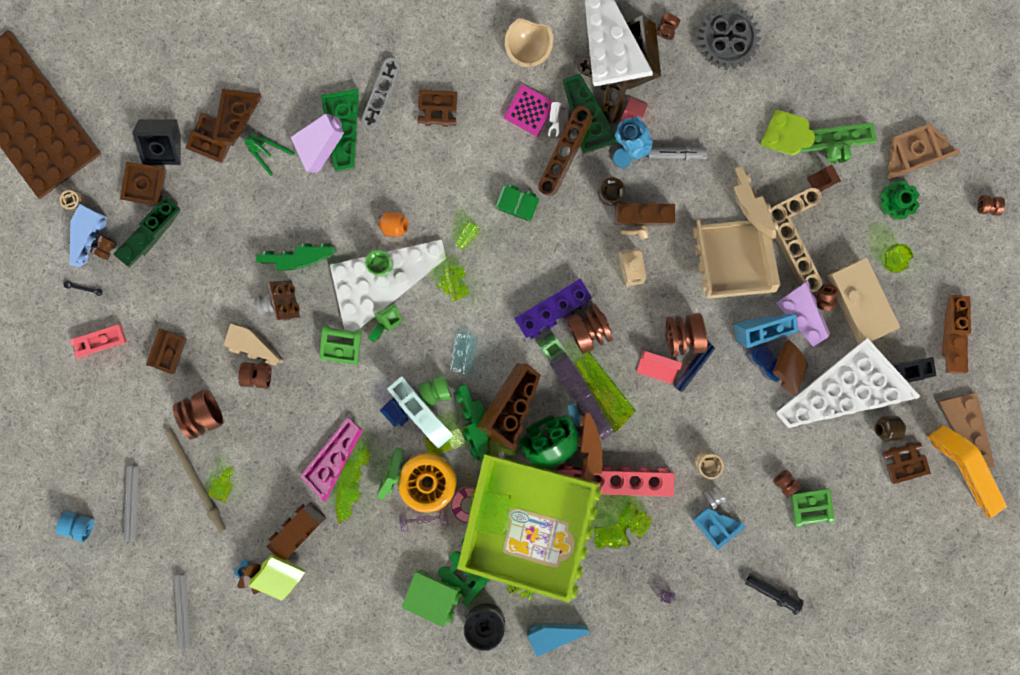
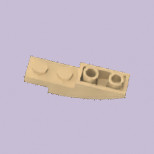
[734,166,778,239]

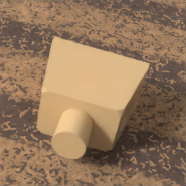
[618,248,647,287]

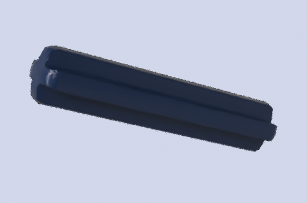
[674,343,715,392]

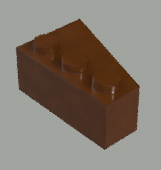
[266,502,326,560]

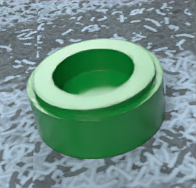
[368,324,385,343]

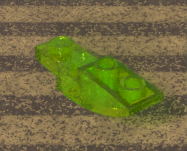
[336,446,372,524]

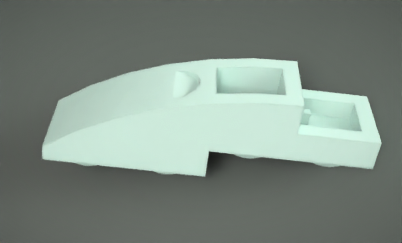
[387,376,453,448]

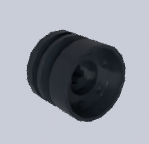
[464,603,506,651]

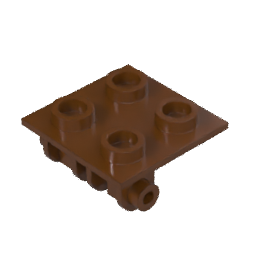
[267,280,300,321]

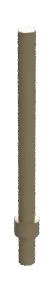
[165,429,226,533]

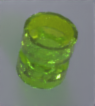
[616,503,653,539]

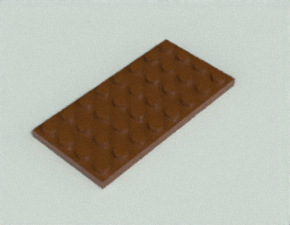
[0,30,102,199]

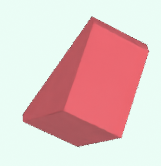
[616,97,648,131]

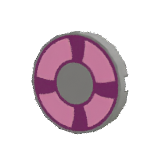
[450,485,476,524]

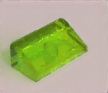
[424,427,466,454]

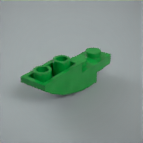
[256,243,336,271]
[454,384,488,462]

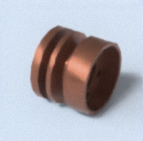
[566,304,613,355]
[665,313,707,357]
[173,389,224,440]

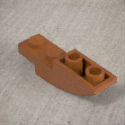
[942,295,971,374]
[577,412,602,481]

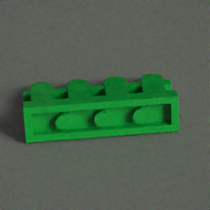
[438,537,490,607]

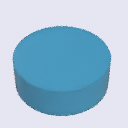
[613,148,632,168]

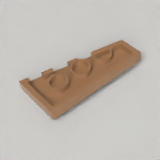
[937,392,995,468]

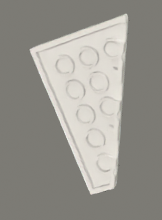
[330,240,446,331]
[775,338,920,428]

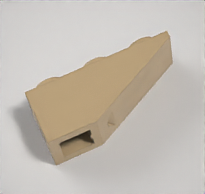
[223,324,283,365]

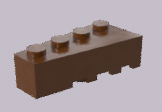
[477,363,541,450]

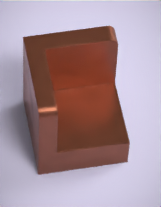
[807,164,841,192]

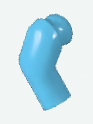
[568,403,583,429]

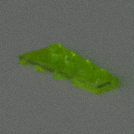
[575,352,636,433]

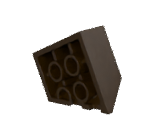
[601,15,661,91]

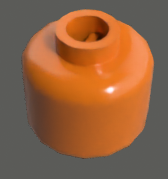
[378,212,408,237]

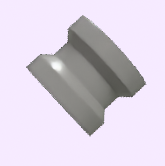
[255,294,274,315]
[703,485,727,510]

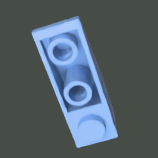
[70,204,107,267]

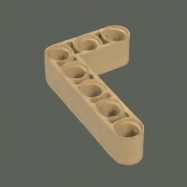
[770,188,822,292]

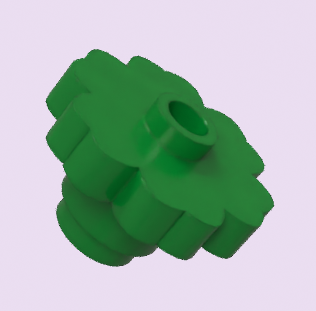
[879,181,920,220]

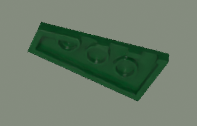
[562,74,619,154]

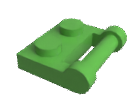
[319,325,362,365]
[791,488,835,528]

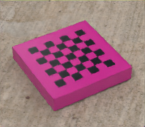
[504,84,554,137]

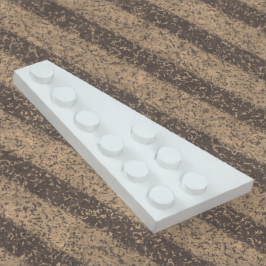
[585,0,653,86]

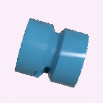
[56,510,94,543]

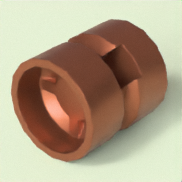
[238,362,272,389]

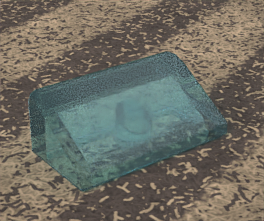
[450,333,478,374]

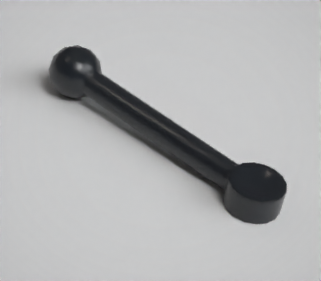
[64,281,103,296]

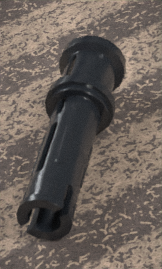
[745,574,804,615]

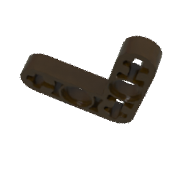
[577,56,629,124]

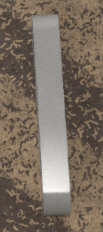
[362,58,401,130]

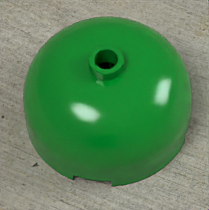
[519,415,578,468]

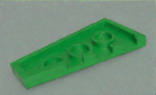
[321,88,359,172]

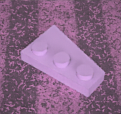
[776,280,830,347]

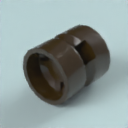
[598,177,625,206]

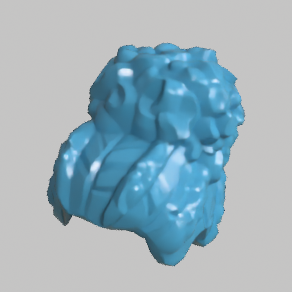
[615,116,653,160]

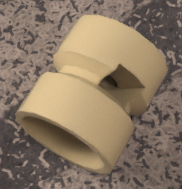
[694,451,724,479]

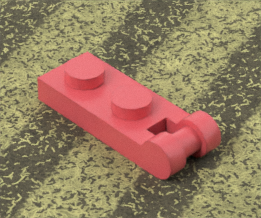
[70,324,127,359]

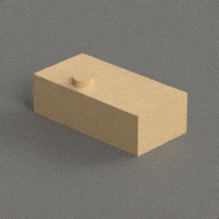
[825,258,901,344]

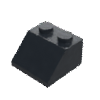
[132,119,181,165]

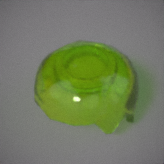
[881,244,914,273]

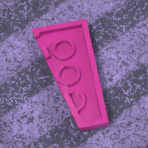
[300,417,363,502]

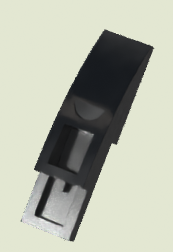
[892,357,937,383]

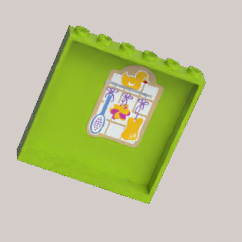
[457,454,602,603]

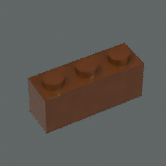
[615,203,675,226]

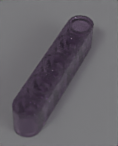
[549,353,618,440]

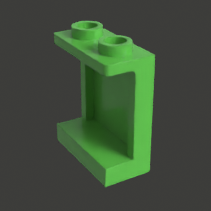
[402,570,462,627]

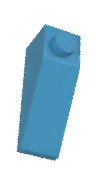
[733,313,798,348]
[527,623,589,657]

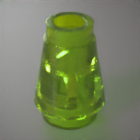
[454,221,480,250]

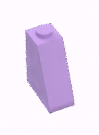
[291,114,344,173]

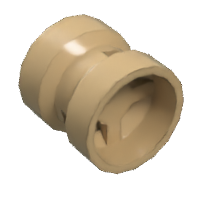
[59,190,86,211]

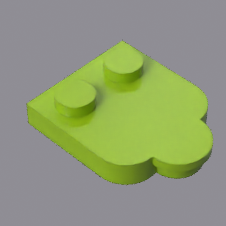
[761,109,815,156]

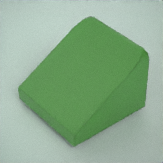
[374,304,403,331]
[537,332,565,361]

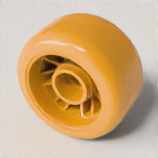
[398,452,457,513]

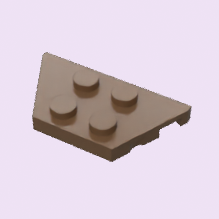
[887,123,960,180]

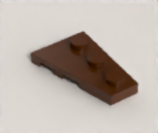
[213,89,262,146]

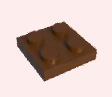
[120,161,166,206]

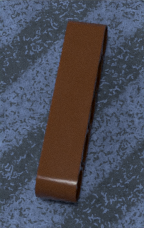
[538,106,593,196]

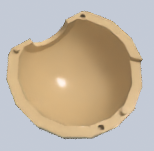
[505,18,554,67]

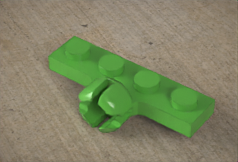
[799,123,877,164]

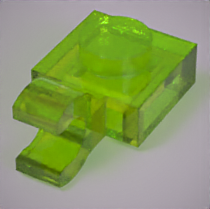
[207,467,234,503]

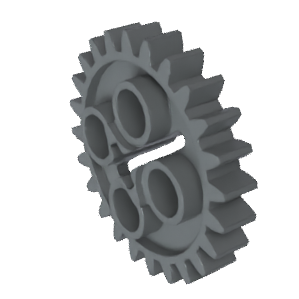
[697,6,761,70]

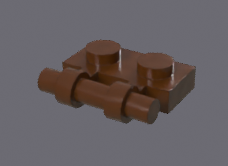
[417,90,458,127]
[882,442,931,484]

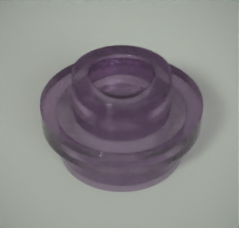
[657,590,676,604]

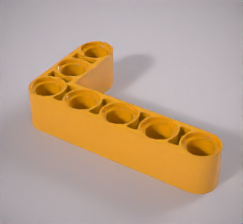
[927,425,1007,519]

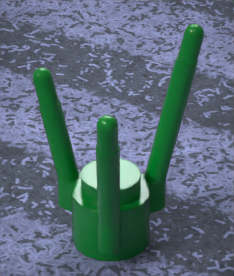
[245,132,295,176]

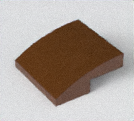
[186,113,230,163]
[773,340,808,396]

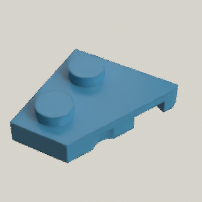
[692,507,746,550]

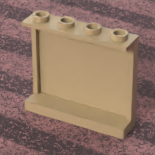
[692,220,780,299]

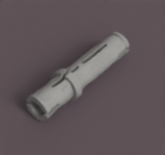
[648,146,707,161]

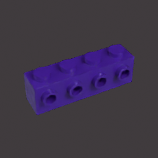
[514,278,592,339]

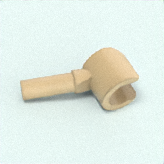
[621,225,649,240]

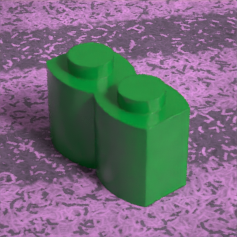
[495,184,539,222]

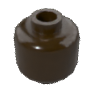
[875,415,906,441]

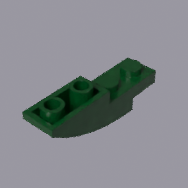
[113,196,181,268]

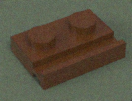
[146,329,187,374]

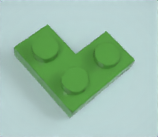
[377,447,404,500]

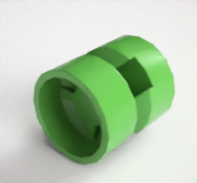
[365,250,394,277]
[418,375,452,406]

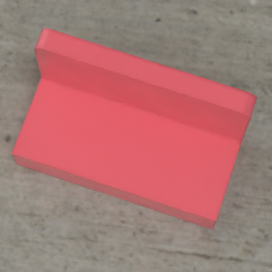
[637,351,682,384]

